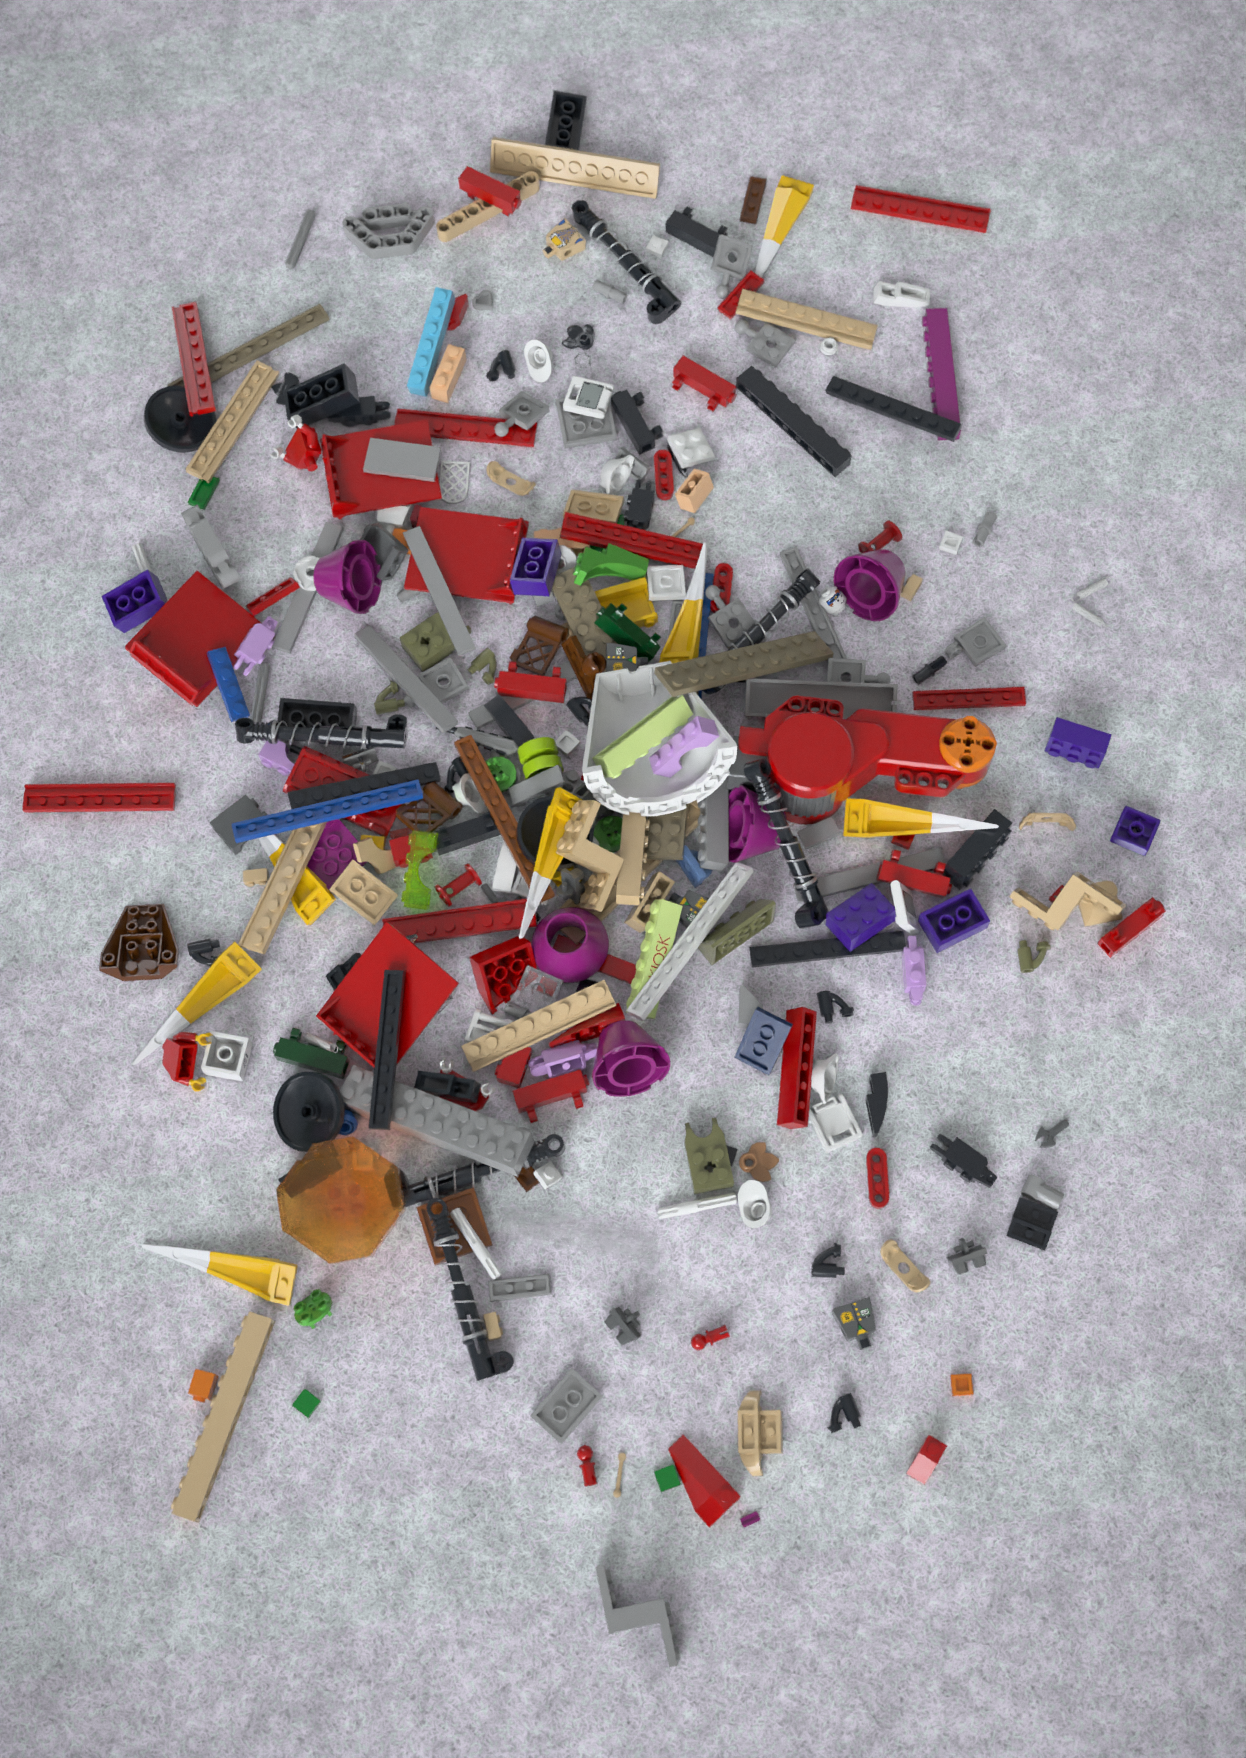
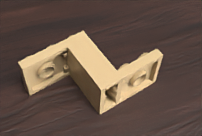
[556,800,624,912]
[1009,872,1126,931]

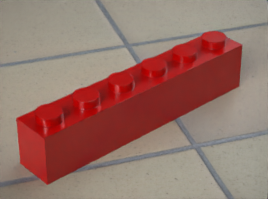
[777,1007,817,1129]

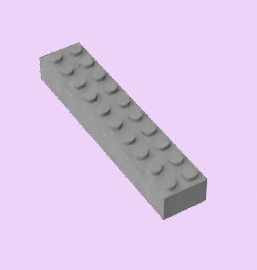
[340,1065,535,1177]

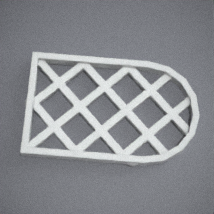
[439,461,470,504]

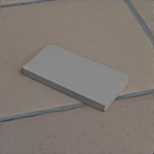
[363,438,441,482]

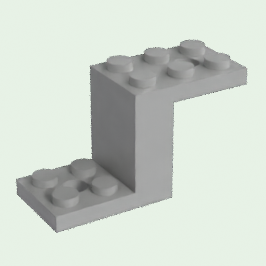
[596,1565,681,1667]

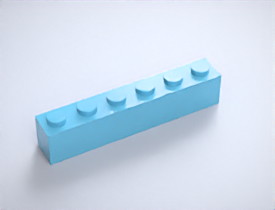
[407,287,456,397]

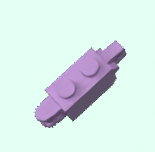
[233,616,278,676]
[902,936,926,1006]
[528,1040,597,1079]

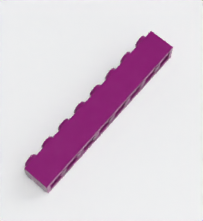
[922,308,961,440]

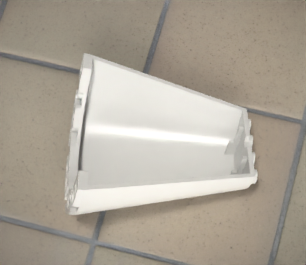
[582,661,737,816]

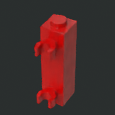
[458,166,522,217]
[672,355,737,412]
[494,661,567,703]
[876,849,952,898]
[1098,897,1166,958]
[512,1069,589,1123]

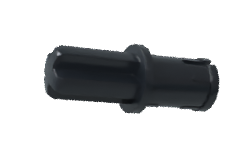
[912,656,947,685]

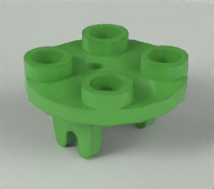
[485,757,517,792]
[593,816,623,852]
[293,1289,333,1329]

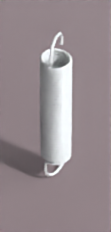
[1071,577,1112,602]
[1068,602,1108,627]
[304,1033,338,1053]

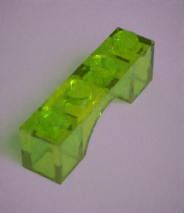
[401,830,438,910]

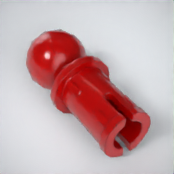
[691,1325,730,1350]
[577,1445,598,1487]

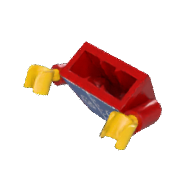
[162,1032,213,1092]

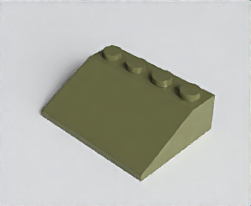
[698,899,776,965]

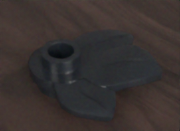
[562,324,594,350]
[272,372,300,405]

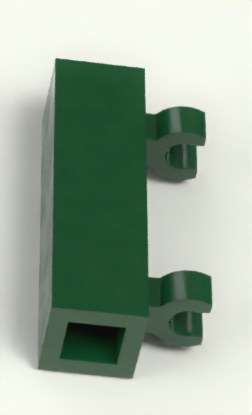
[594,603,661,662]
[273,1028,350,1079]

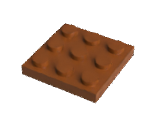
[416,1187,493,1265]

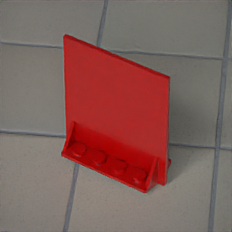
[320,420,442,520]
[404,507,529,605]
[125,570,262,707]
[316,922,459,1068]

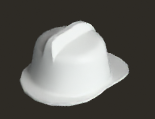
[524,340,553,383]
[452,774,489,814]
[738,1180,772,1228]

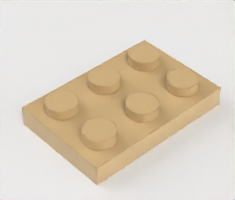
[563,490,624,524]
[329,860,398,926]

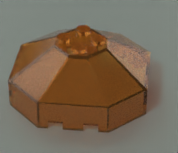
[276,1136,406,1265]

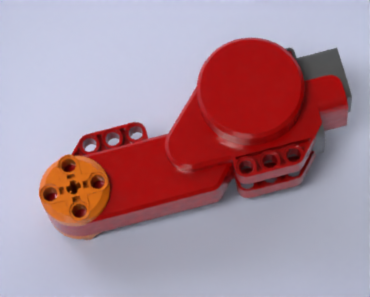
[727,695,997,825]

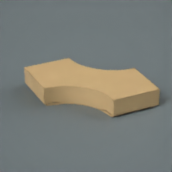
[353,838,396,874]

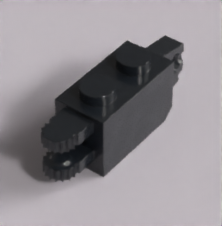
[327,396,391,427]
[624,479,654,530]
[930,1134,997,1188]

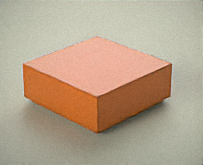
[950,1373,974,1396]

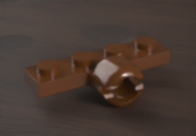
[562,635,606,699]

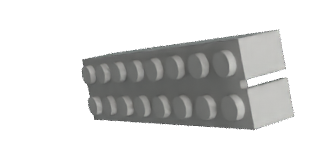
[745,678,898,719]

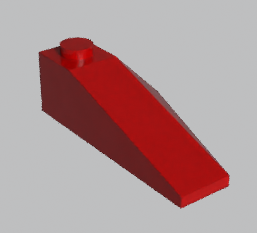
[549,1003,625,1048]
[668,1435,741,1528]

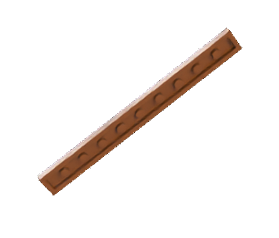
[454,735,555,904]

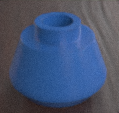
[339,1110,358,1135]

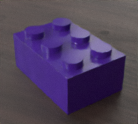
[510,538,562,597]
[101,569,168,633]
[1044,717,1112,769]
[826,883,896,952]
[918,888,990,953]

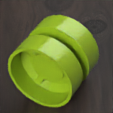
[517,737,564,780]

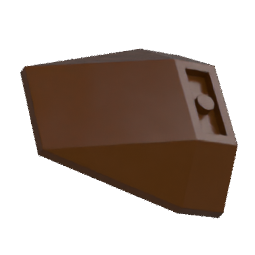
[99,904,179,981]

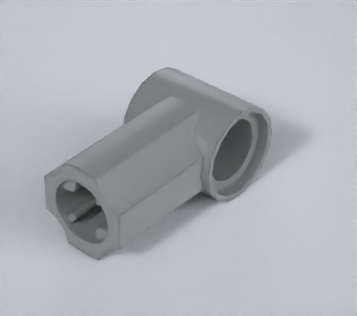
[1020,1174,1064,1210]

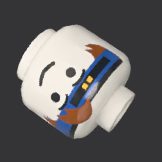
[819,587,846,614]

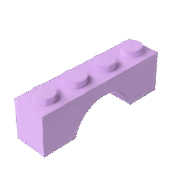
[649,716,719,778]
[258,740,294,776]

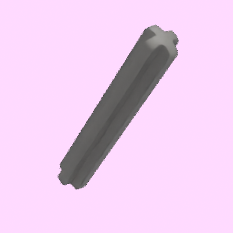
[285,209,316,269]
[251,662,270,723]

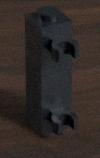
[665,206,728,257]
[611,389,663,455]
[430,812,501,856]

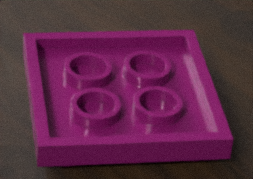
[307,819,367,890]

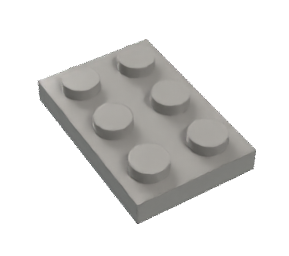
[530,1368,603,1445]

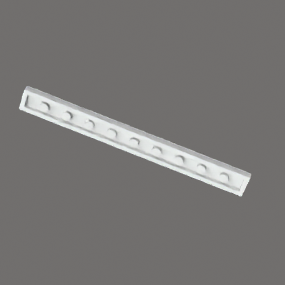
[626,862,754,1021]

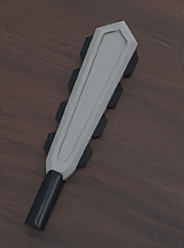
[436,726,518,755]

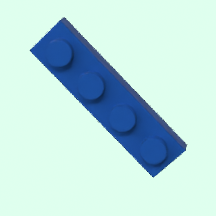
[207,647,250,722]

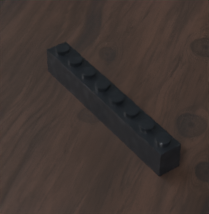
[736,365,852,477]

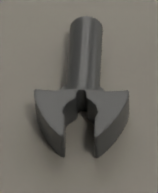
[481,883,507,904]
[1035,1119,1069,1148]

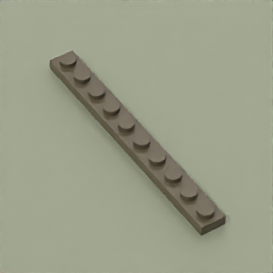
[167,304,330,386]

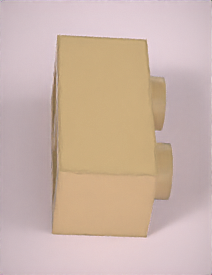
[901,574,923,601]
[243,868,269,887]
[483,1312,503,1342]

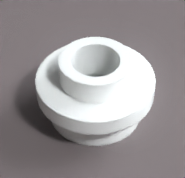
[820,338,838,355]

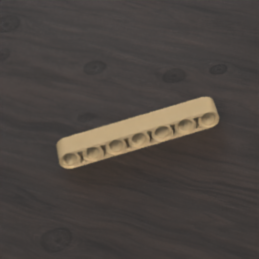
[436,171,540,242]

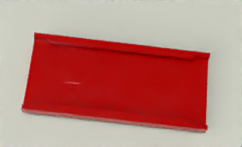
[283,746,402,838]

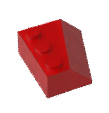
[469,935,539,1015]

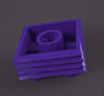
[1110,806,1161,856]

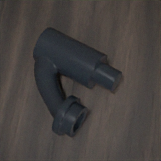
[486,350,516,382]
[566,696,592,726]
[444,757,469,794]
[187,938,220,966]
[817,990,854,1024]
[811,1243,845,1278]
[827,1393,861,1433]

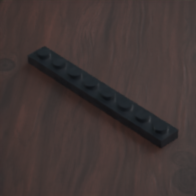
[825,376,962,442]
[287,762,441,809]
[749,931,906,968]
[368,970,406,1130]

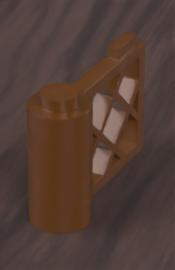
[510,615,569,676]
[396,781,463,840]

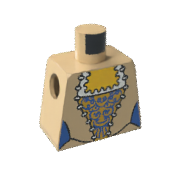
[542,218,586,261]

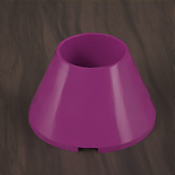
[313,540,382,614]
[833,549,905,621]
[728,786,786,863]
[531,907,609,983]
[592,1020,671,1097]

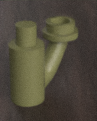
[467,648,497,685]
[374,681,405,715]
[1017,940,1051,973]

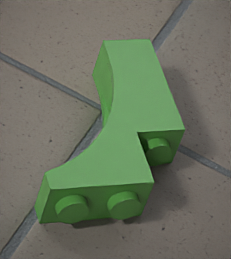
[573,543,649,586]

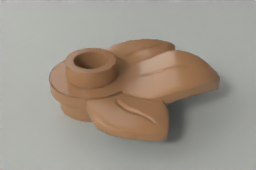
[739,1142,779,1182]

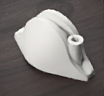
[600,455,635,495]
[811,1054,839,1103]

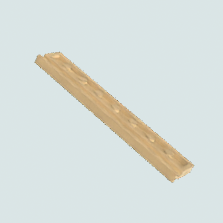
[736,289,878,350]
[186,360,279,483]
[238,822,327,954]
[461,979,617,1072]

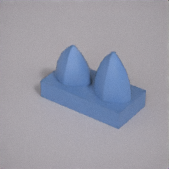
[676,846,713,888]

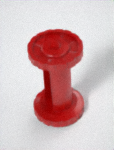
[858,520,903,553]
[434,863,482,907]

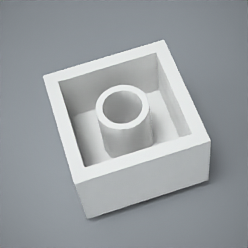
[201,1031,253,1081]

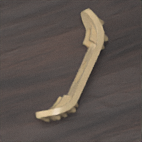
[486,461,536,496]
[1019,813,1076,831]
[880,1239,931,1292]

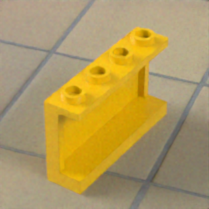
[594,577,658,628]

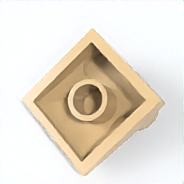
[1079,881,1123,927]

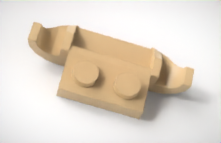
[738,1390,783,1476]

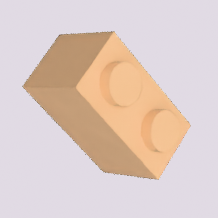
[675,469,714,513]

